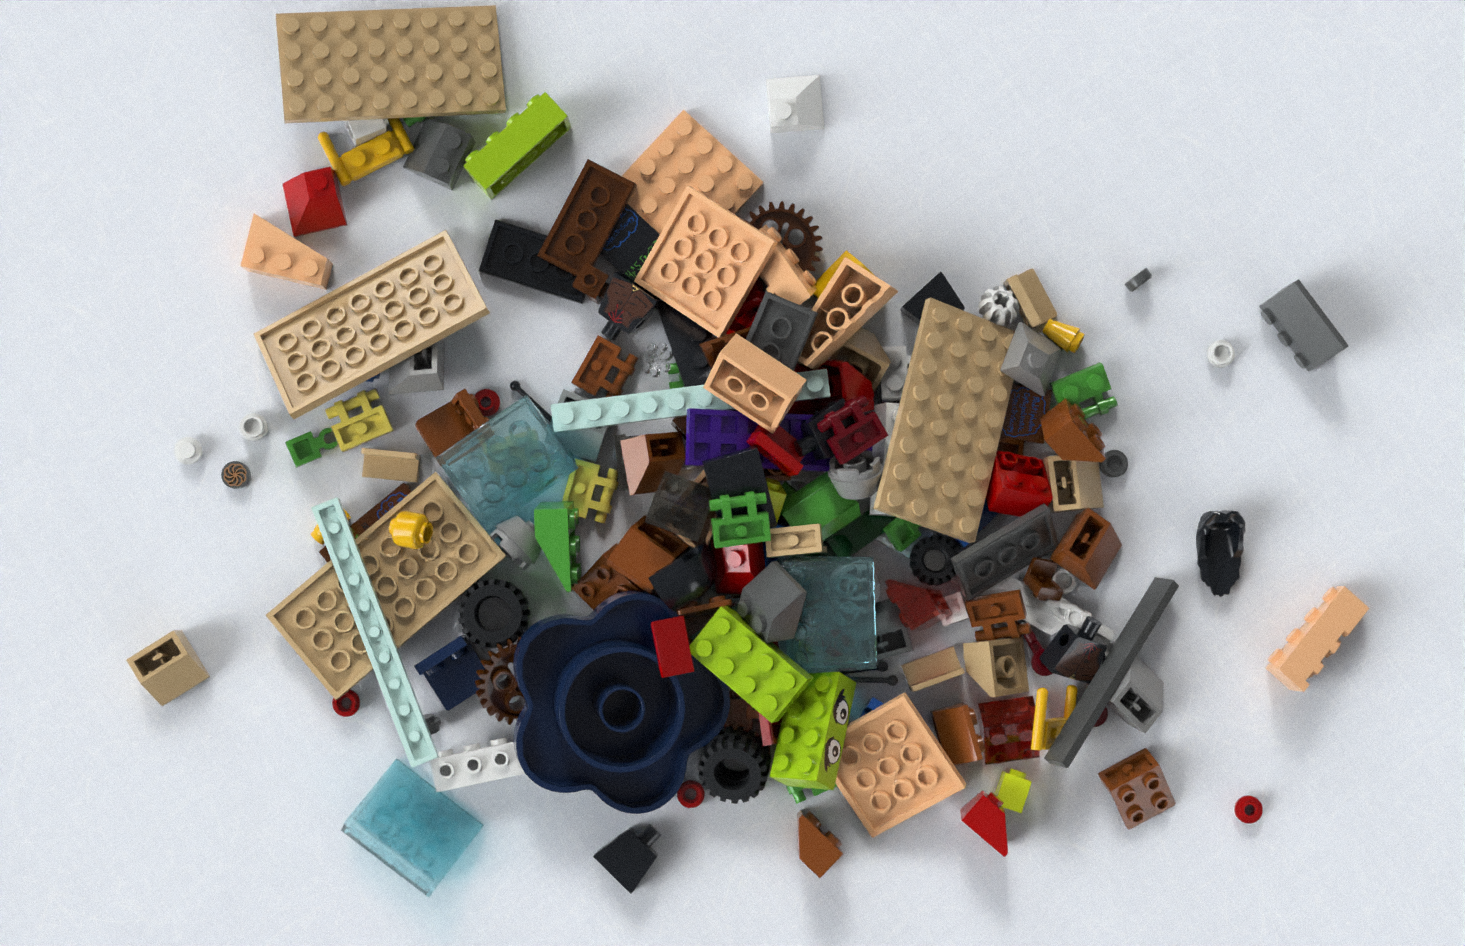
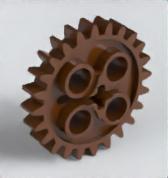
[744,201,823,288]
[475,637,525,725]

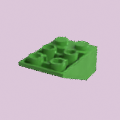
[534,501,582,592]

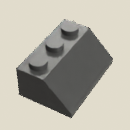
[1259,279,1349,371]

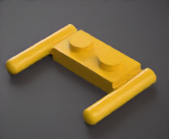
[318,118,415,186]
[1031,685,1078,750]

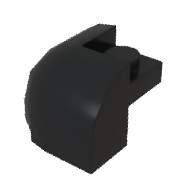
[649,541,717,612]

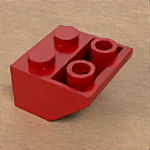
[986,450,1053,517]

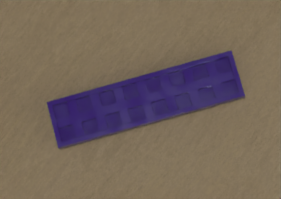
[685,408,872,472]

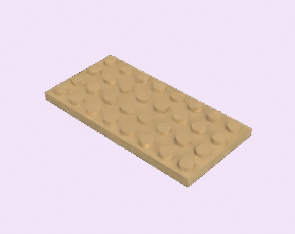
[276,5,506,123]
[254,230,490,420]
[873,298,1015,543]
[266,472,507,700]

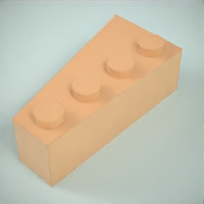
[799,257,898,370]
[1266,586,1369,692]

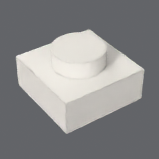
[935,591,969,626]

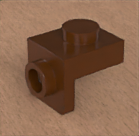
[573,263,611,305]
[1022,557,1064,601]

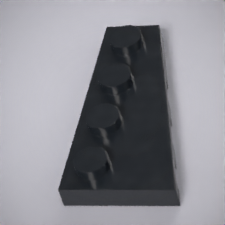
[657,302,713,387]

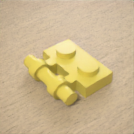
[325,388,394,452]
[562,458,619,524]

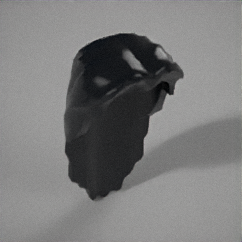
[1196,510,1246,597]

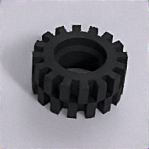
[909,534,959,586]

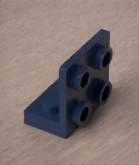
[414,635,485,711]

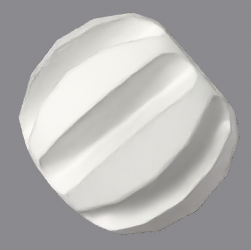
[978,286,1019,326]

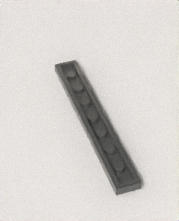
[1044,577,1179,768]

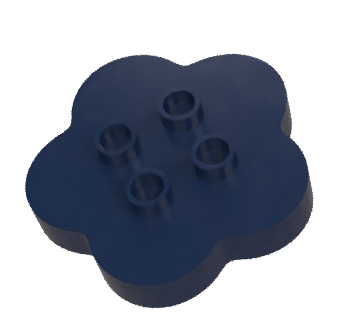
[513,590,730,814]

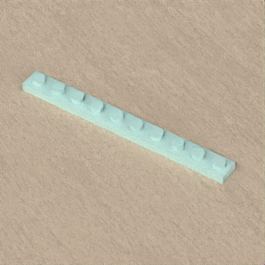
[551,369,830,433]
[311,497,439,768]

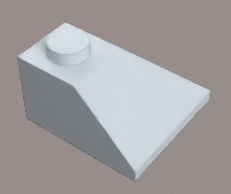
[766,75,824,134]

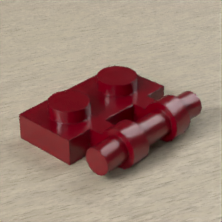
[817,395,889,465]

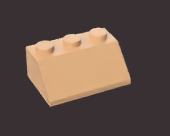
[703,333,807,434]

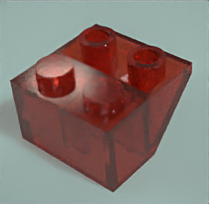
[885,579,953,631]
[978,696,1040,765]

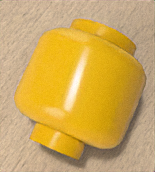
[389,511,433,549]

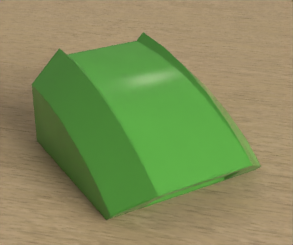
[781,472,861,541]

